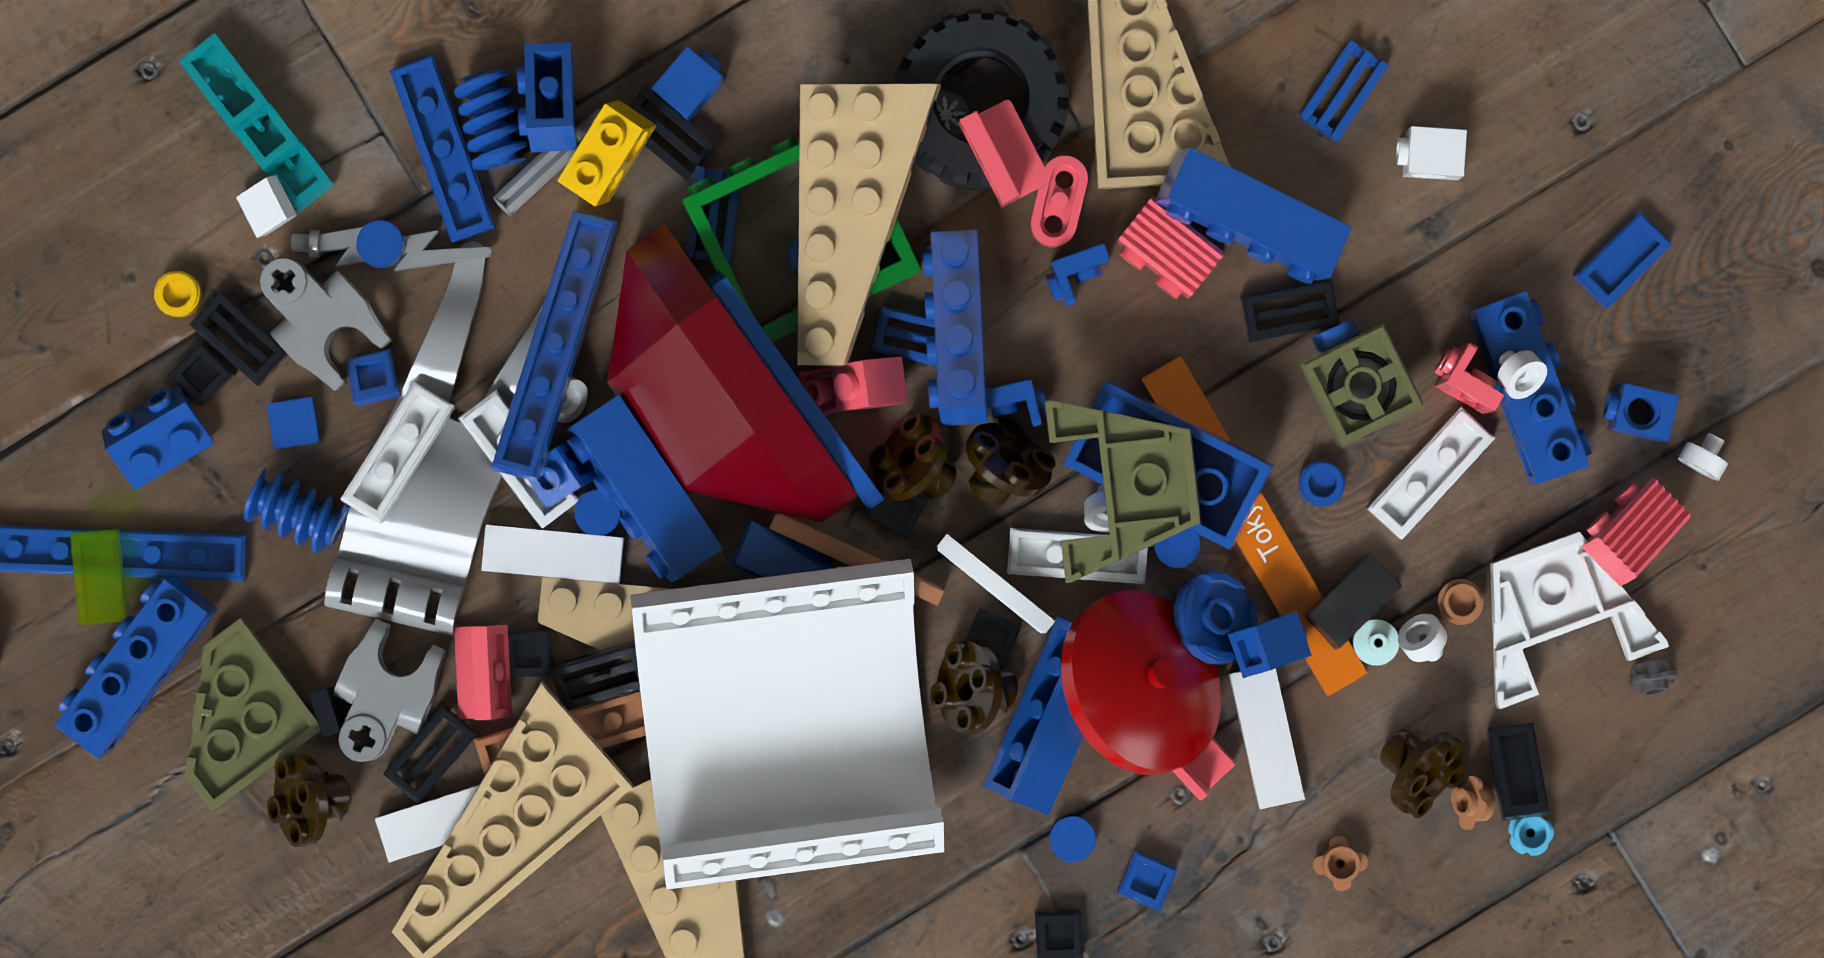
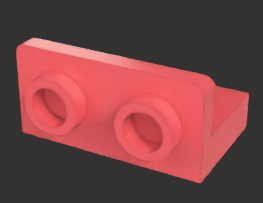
[1434,342,1504,414]

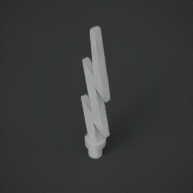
[291,227,492,271]

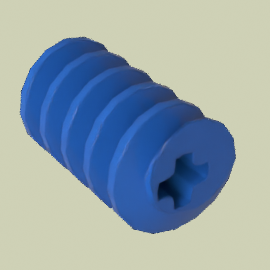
[454,69,527,170]
[244,468,350,554]

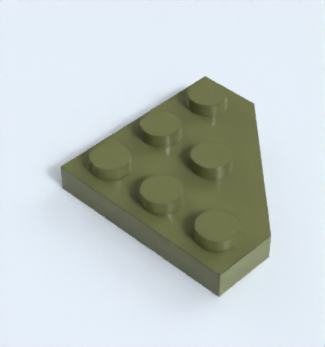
[184,618,321,812]

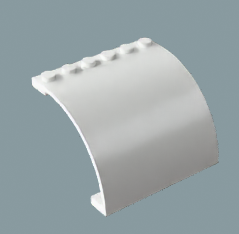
[630,559,944,890]

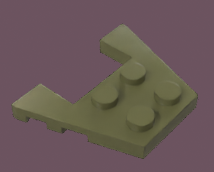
[1045,400,1202,583]

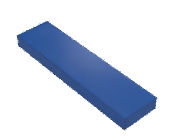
[389,54,496,244]

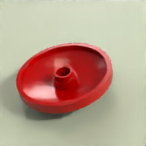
[1061,590,1222,775]

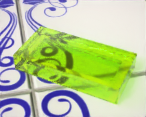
[70,529,127,625]

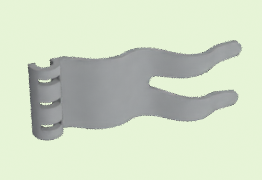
[324,241,543,636]

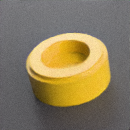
[154,271,203,318]

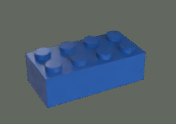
[1063,381,1275,550]

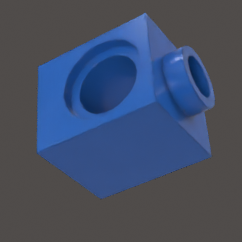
[651,47,725,123]
[1603,383,1679,442]
[1228,611,1312,678]

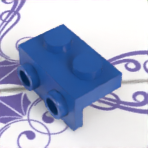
[102,385,214,490]

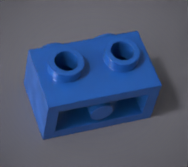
[517,42,577,152]

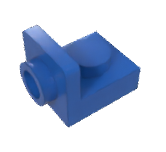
[1045,243,1110,308]
[986,380,1046,428]
[528,442,598,508]

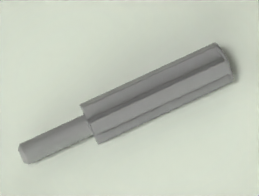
[493,108,601,217]

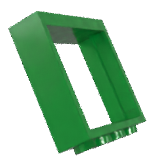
[682,137,922,351]

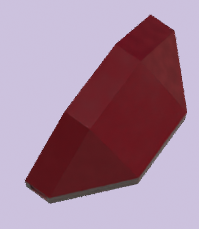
[607,224,858,522]

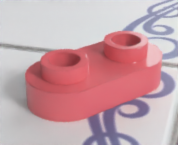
[1030,156,1088,248]

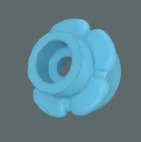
[1508,816,1554,856]

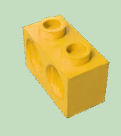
[557,100,657,207]

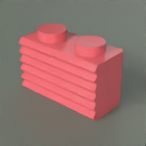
[1117,196,1225,299]
[1582,477,1691,587]

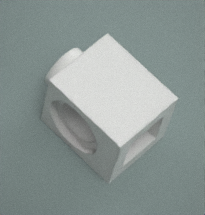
[1396,126,1467,181]

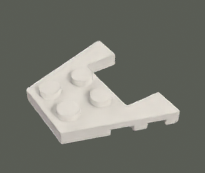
[1490,532,1669,709]

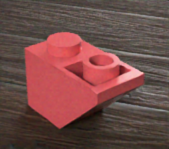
[799,357,908,416]

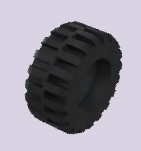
[893,9,1069,191]

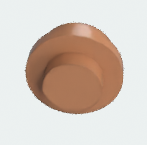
[1437,579,1484,625]

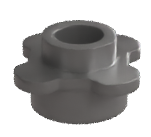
[1628,660,1678,696]

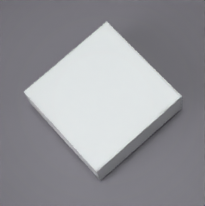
[236,175,297,238]

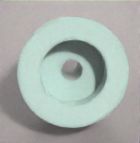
[1351,619,1399,666]

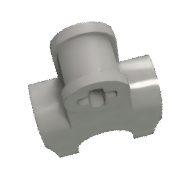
[260,258,393,391]
[333,619,448,762]

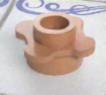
[1451,776,1495,830]
[1312,836,1368,891]

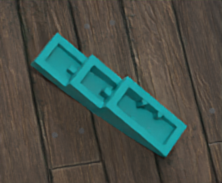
[179,33,335,213]

